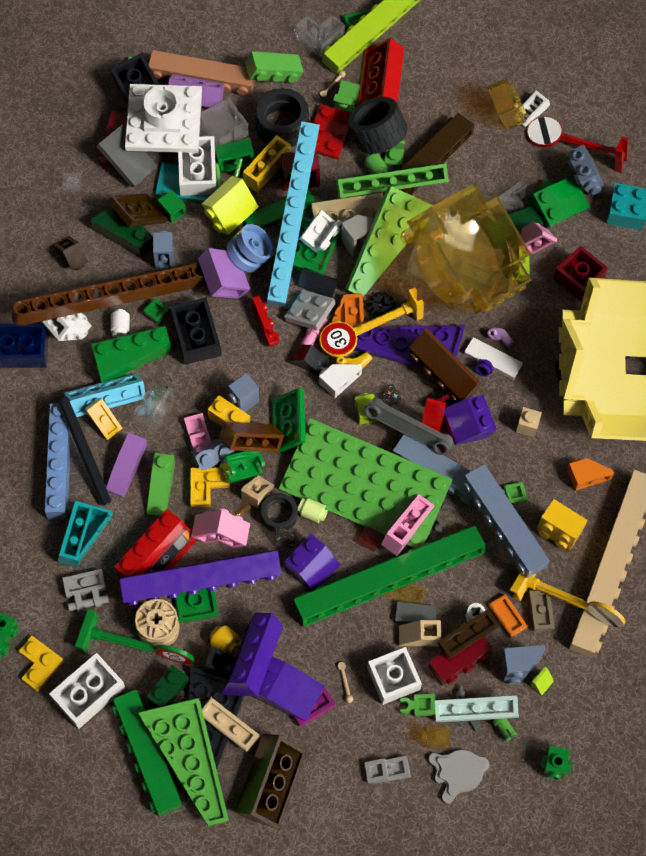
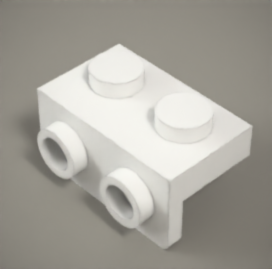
[299,210,342,253]

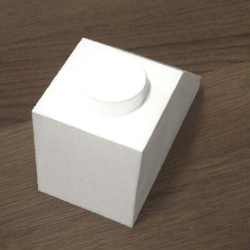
[319,364,362,398]

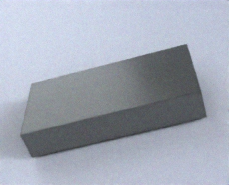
[395,601,437,624]

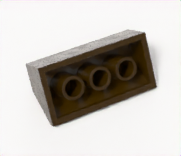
[235,734,307,830]

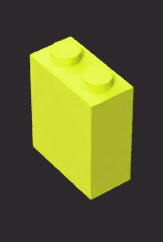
[202,176,259,235]

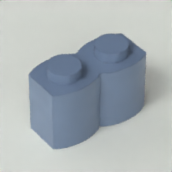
[191,438,235,470]

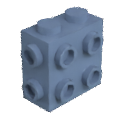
[567,145,605,195]

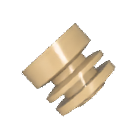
[135,599,180,646]

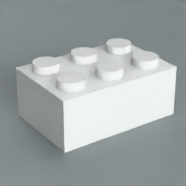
[178,136,216,196]
[49,653,125,729]

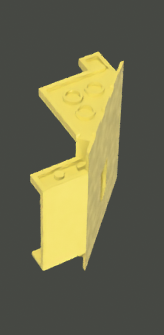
[559,278,646,441]

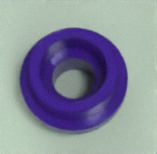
[475,359,494,376]

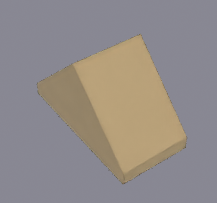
[241,475,274,509]

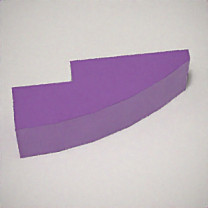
[106,432,147,497]

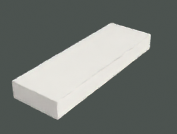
[464,337,523,380]

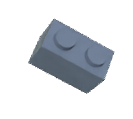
[153,231,174,269]
[228,373,259,412]

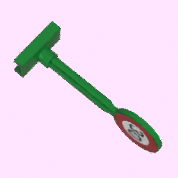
[75,609,194,664]

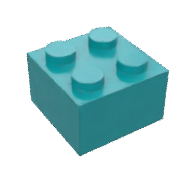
[606,183,646,230]

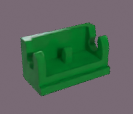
[219,451,265,484]

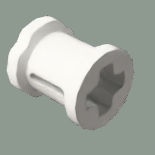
[466,603,485,622]

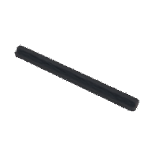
[58,397,112,506]

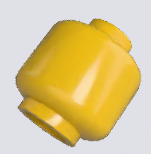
[210,625,239,654]

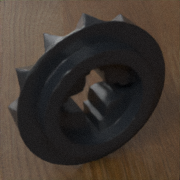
[367,292,396,318]

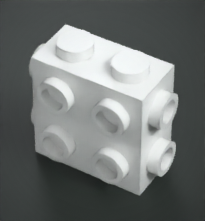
[40,305,92,341]

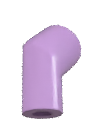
[487,328,514,348]

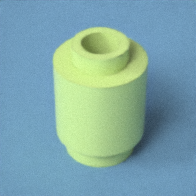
[298,498,328,523]

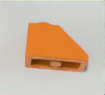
[567,458,614,491]

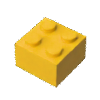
[536,499,588,551]

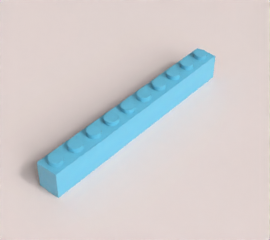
[267,121,320,307]

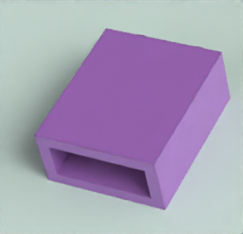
[198,248,250,299]

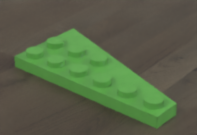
[345,186,437,296]
[138,698,229,827]

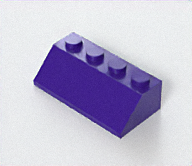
[222,613,283,696]

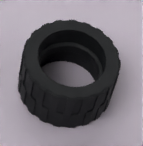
[255,88,309,147]
[347,97,408,154]

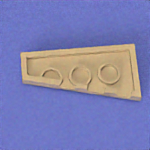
[311,192,384,224]

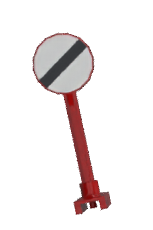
[527,116,629,173]

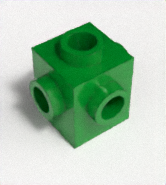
[541,746,572,780]

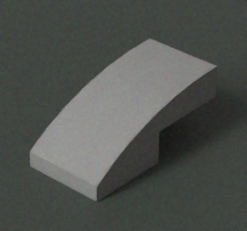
[364,756,411,783]

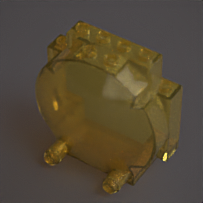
[401,183,532,314]

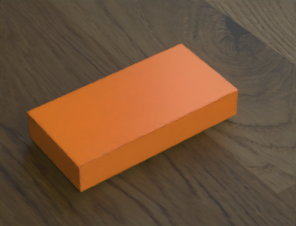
[488,594,528,638]

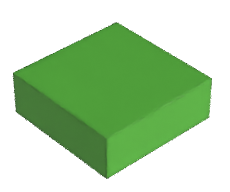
[503,482,528,504]

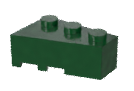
[91,206,153,257]

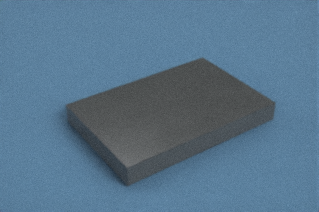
[96,125,157,188]

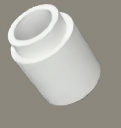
[111,309,130,338]

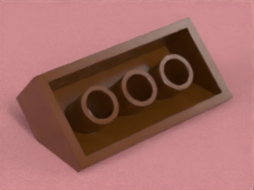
[409,327,480,403]

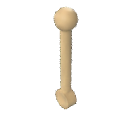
[320,71,346,98]
[338,662,353,703]

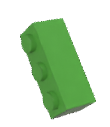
[245,51,304,83]

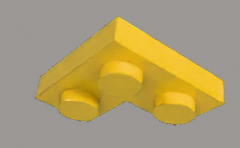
[191,467,230,507]
[19,636,64,692]

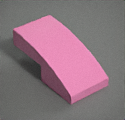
[184,413,211,449]

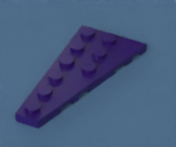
[354,324,465,369]

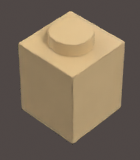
[516,407,542,437]

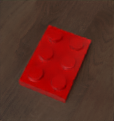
[313,104,351,160]

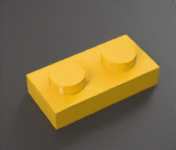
[85,397,122,440]

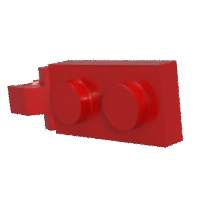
[251,296,280,347]

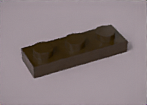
[438,609,500,660]

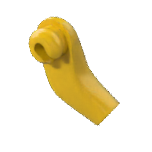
[336,352,372,369]

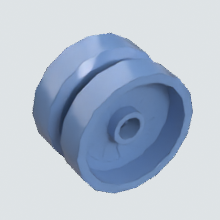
[227,224,275,272]

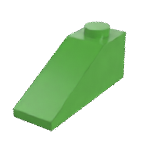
[147,453,175,517]

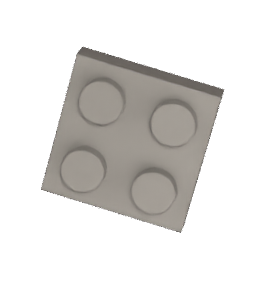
[284,290,335,331]

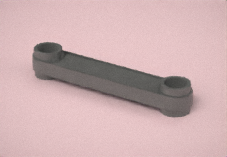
[365,398,453,455]

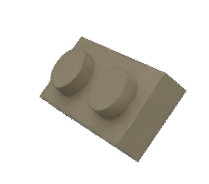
[529,590,555,632]

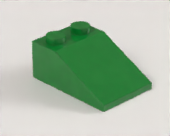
[527,175,590,229]

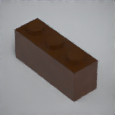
[219,422,284,452]

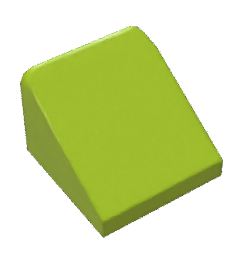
[530,667,553,695]

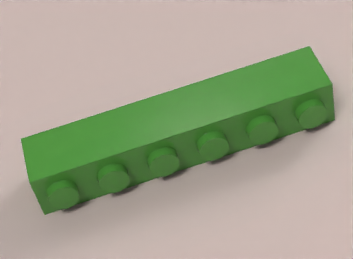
[335,164,449,198]

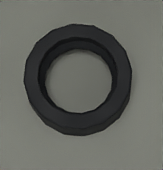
[260,493,298,533]

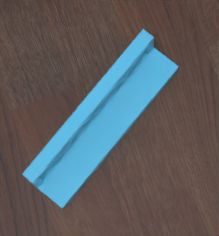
[64,374,146,417]

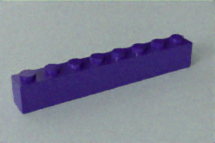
[118,550,282,606]

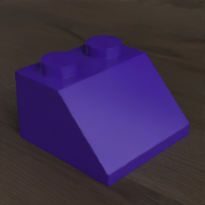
[444,395,497,445]
[285,534,340,591]

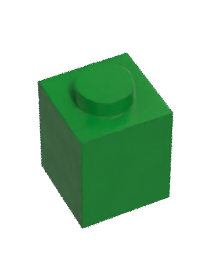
[158,190,186,223]

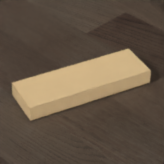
[202,697,260,752]

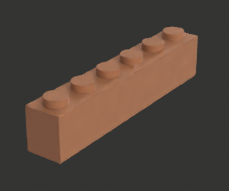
[149,50,255,96]

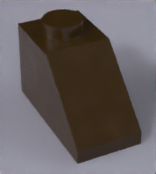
[53,236,88,271]

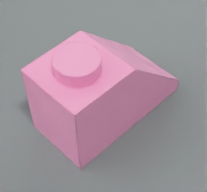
[519,222,557,254]

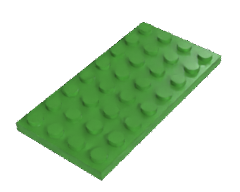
[279,418,453,549]

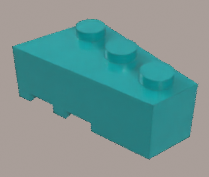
[58,501,114,567]

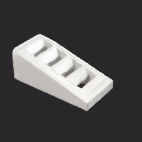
[512,90,550,127]

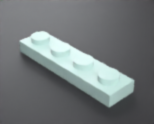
[435,696,519,722]

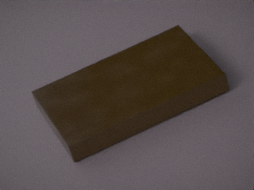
[108,194,169,227]

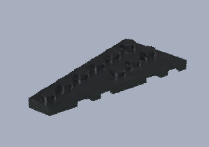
[185,666,245,798]

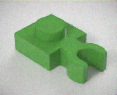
[400,694,436,717]

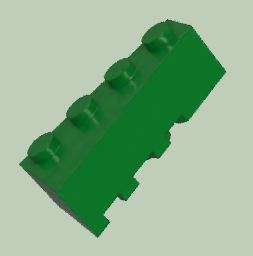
[92,326,171,383]

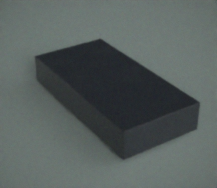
[298,267,338,298]

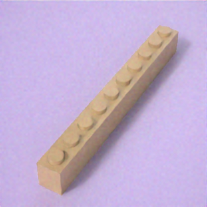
[569,470,646,658]

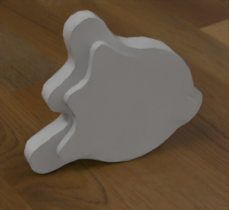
[429,750,489,804]

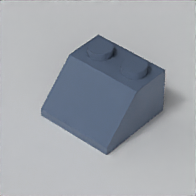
[500,645,546,685]

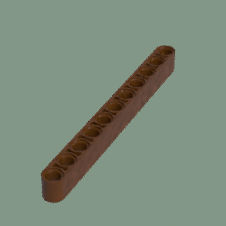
[11,263,205,326]

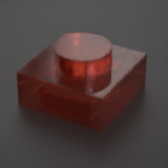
[357,526,384,552]

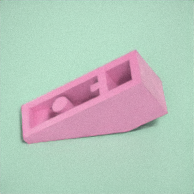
[381,494,435,556]

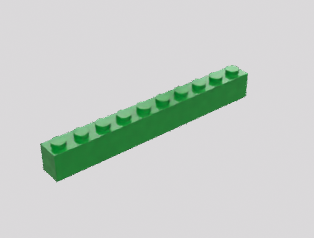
[294,526,485,627]

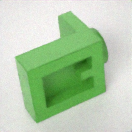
[385,141,405,168]

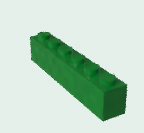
[112,690,183,817]

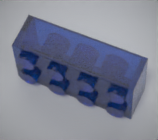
[0,324,49,368]

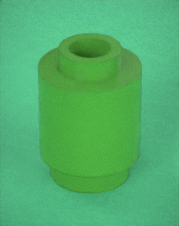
[364,154,388,175]

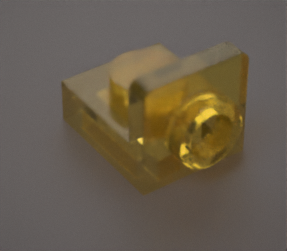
[422,724,451,749]

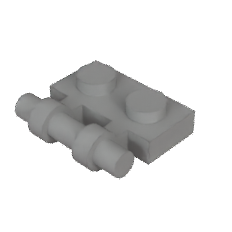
[63,569,109,611]

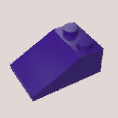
[252,656,325,721]

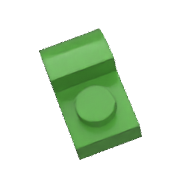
[334,80,361,112]

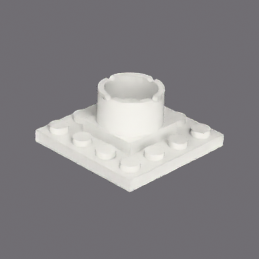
[125,84,202,153]

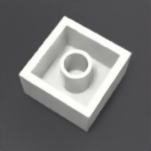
[367,647,422,705]

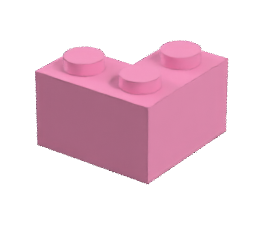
[191,509,250,548]

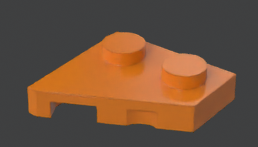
[331,294,364,328]

